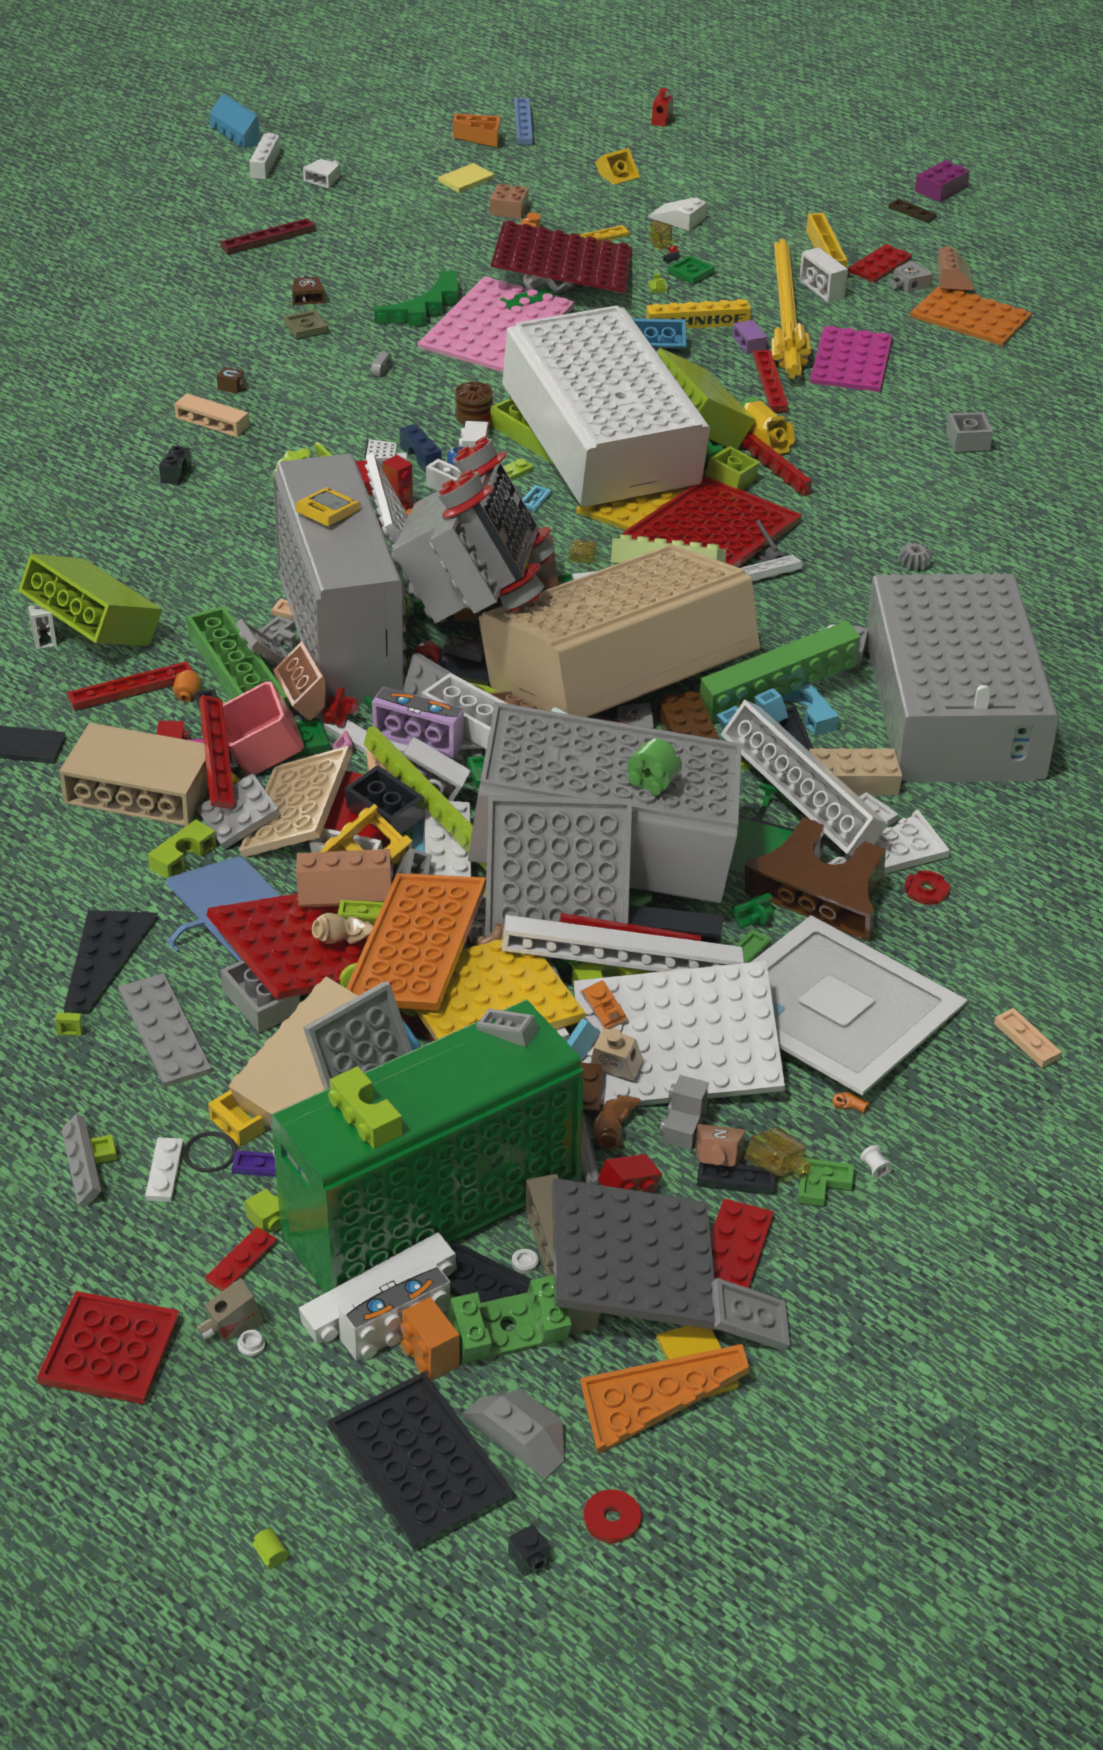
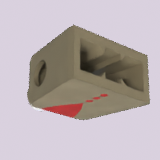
[196,1278,264,1342]

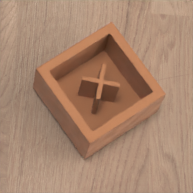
[490,184,529,219]

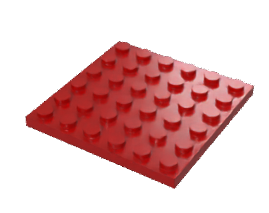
[206,893,367,1000]

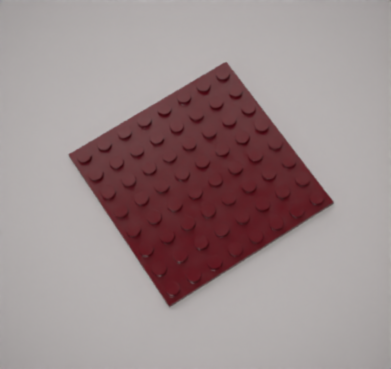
[490,221,632,293]

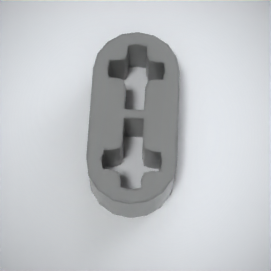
[371,351,392,377]

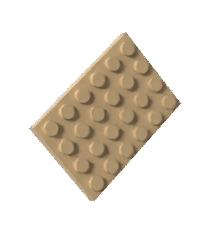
[239,746,353,857]

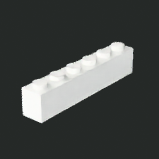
[299,1232,457,1344]

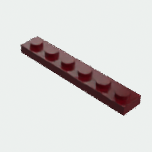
[220,218,316,254]

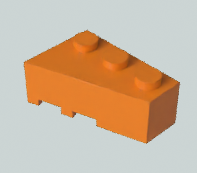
[453,114,501,147]

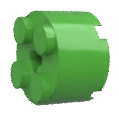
[627,739,682,795]

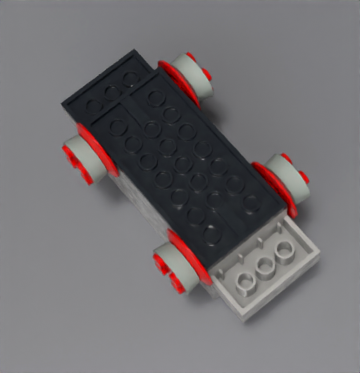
[392,436,555,623]

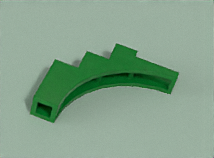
[374,271,458,326]

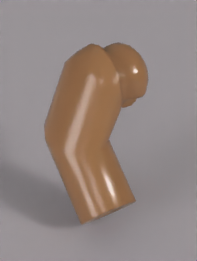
[474,923,504,946]

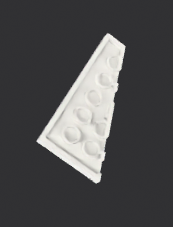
[827,810,950,874]

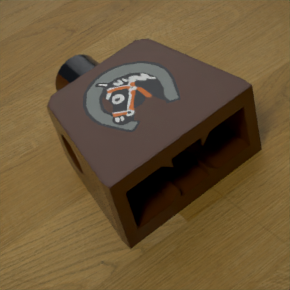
[292,275,325,305]

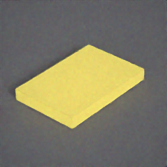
[438,163,494,192]

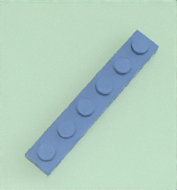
[515,98,532,145]

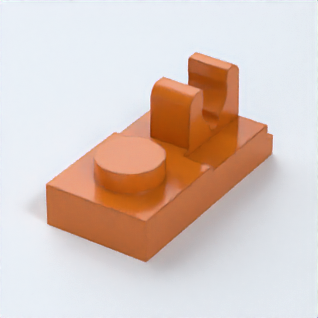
[582,980,627,1029]

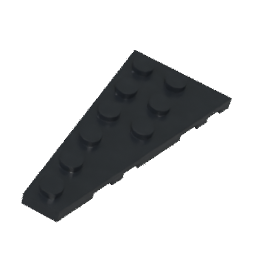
[63,910,158,1014]

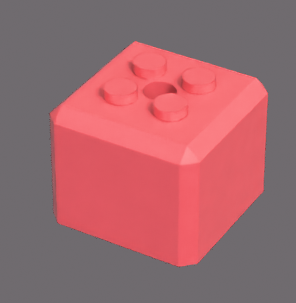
[223,681,304,776]

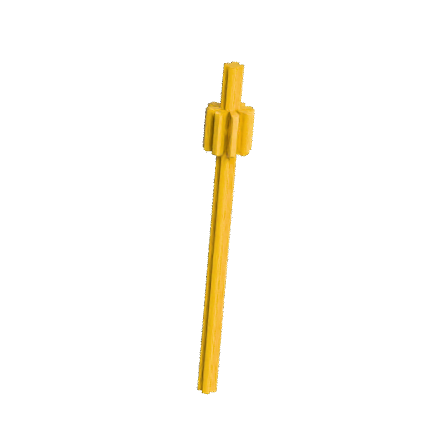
[771,239,811,379]

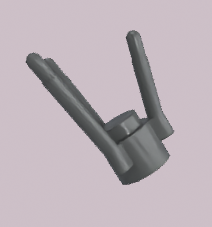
[754,520,784,562]

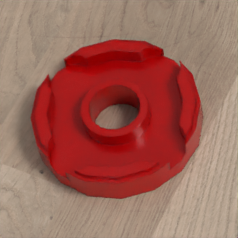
[904,870,950,905]
[583,1489,641,1544]

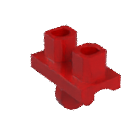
[322,687,359,727]

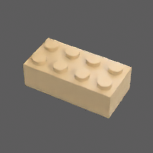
[809,748,902,796]

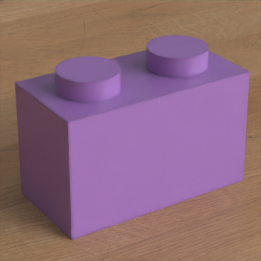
[733,320,768,354]

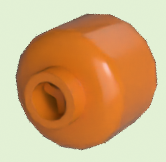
[173,670,202,702]

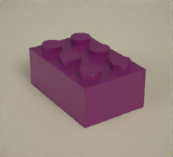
[914,160,970,202]

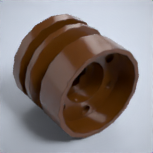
[455,381,493,425]

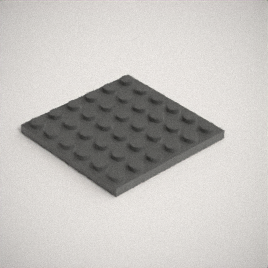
[552,1178,716,1330]

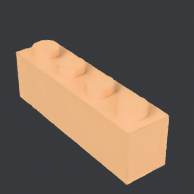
[175,394,249,437]

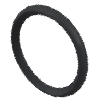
[183,1131,237,1173]

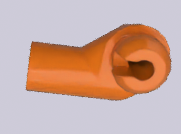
[832,1092,870,1113]

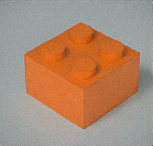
[400,1297,459,1381]

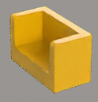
[208,1090,265,1147]

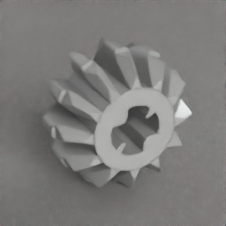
[898,542,932,572]

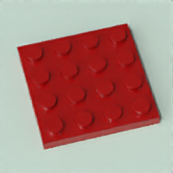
[37,1291,180,1404]

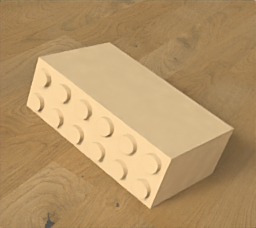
[59,723,209,826]
[228,977,357,1130]

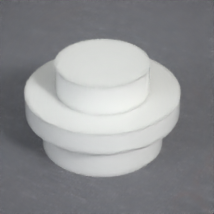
[237,1330,265,1357]

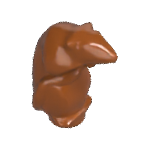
[593,1094,641,1150]

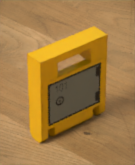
[296,487,361,526]

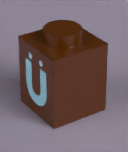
[217,367,246,394]

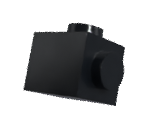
[508,1524,549,1577]

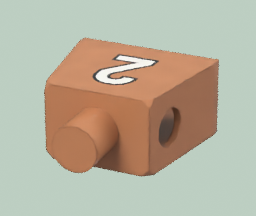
[695,1124,746,1166]

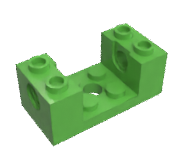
[448,1275,572,1364]

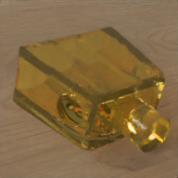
[744,1127,811,1176]

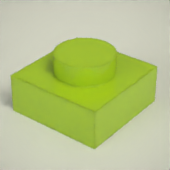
[55,1012,83,1036]
[90,1134,117,1164]

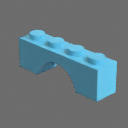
[782,683,839,736]

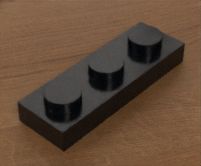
[696,1162,776,1195]

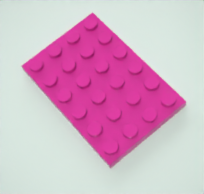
[810,326,892,392]

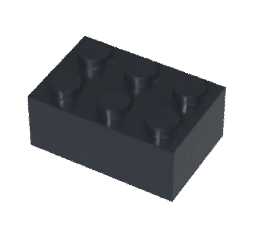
[345,765,426,835]

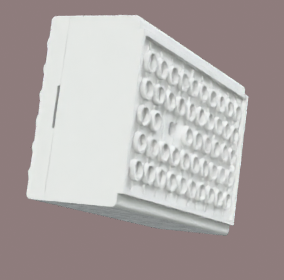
[502,306,710,507]

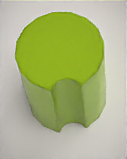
[252,1528,289,1569]

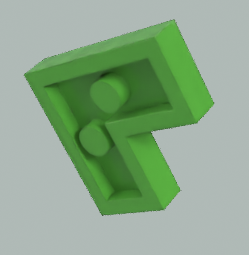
[798,1158,854,1206]

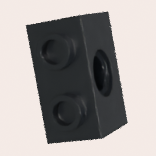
[159,446,192,486]

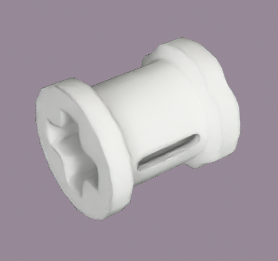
[860,1145,893,1179]

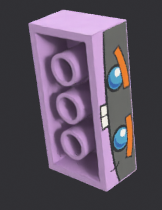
[372,687,464,758]

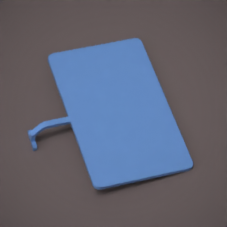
[166,857,280,961]

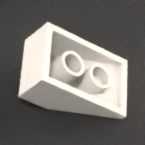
[648,198,707,231]

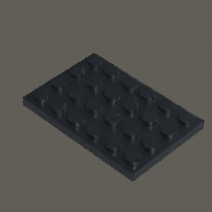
[327,1372,514,1552]

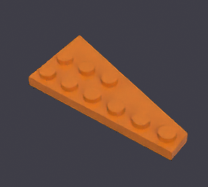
[580,1344,749,1455]

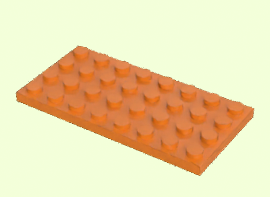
[346,873,486,1011]

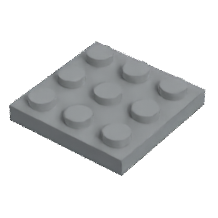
[196,773,281,850]

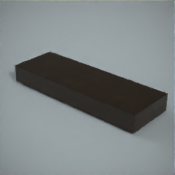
[888,199,937,223]

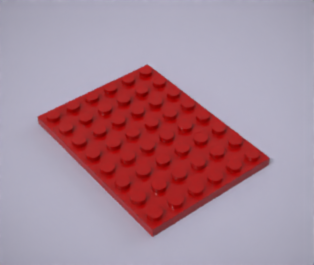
[622,476,802,567]

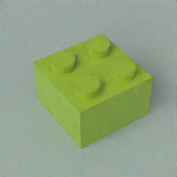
[705,446,760,490]

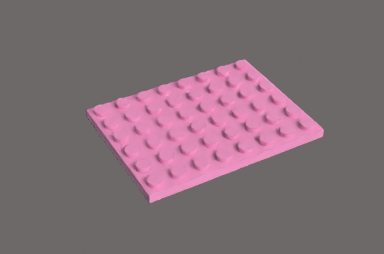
[418,277,574,372]

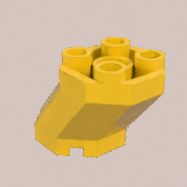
[744,401,795,454]

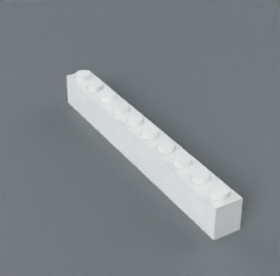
[502,915,744,972]

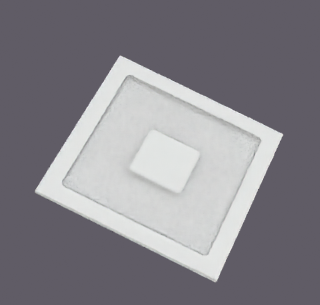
[750,915,968,1096]

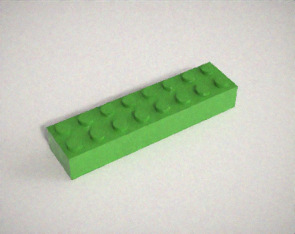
[186,606,289,707]
[700,620,861,723]

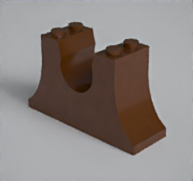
[745,817,886,942]

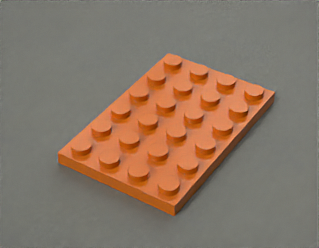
[910,285,1032,346]

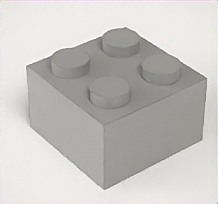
[946,412,993,452]

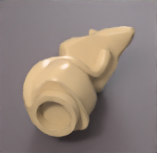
[312,913,373,944]

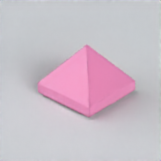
[333,731,354,751]

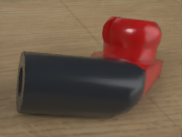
[662,245,679,263]

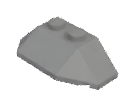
[462,1389,564,1480]

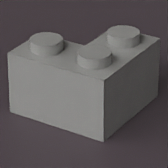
[659,1075,709,1150]

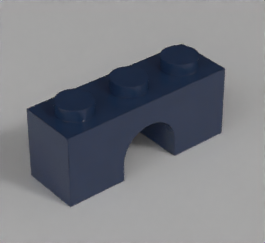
[399,424,442,473]

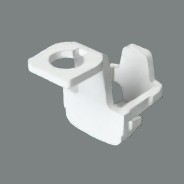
[523,274,574,293]

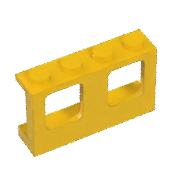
[316,804,412,866]

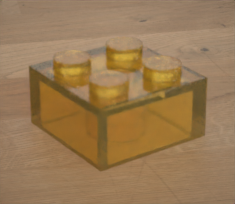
[568,539,597,564]

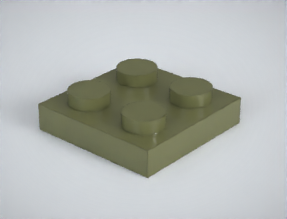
[283,310,328,339]

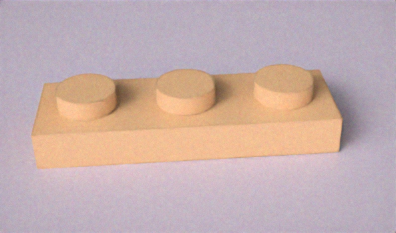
[994,1008,1062,1068]

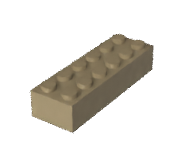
[526,1174,602,1334]

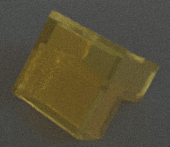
[649,220,673,250]

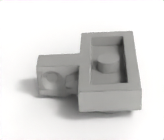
[259,615,297,648]

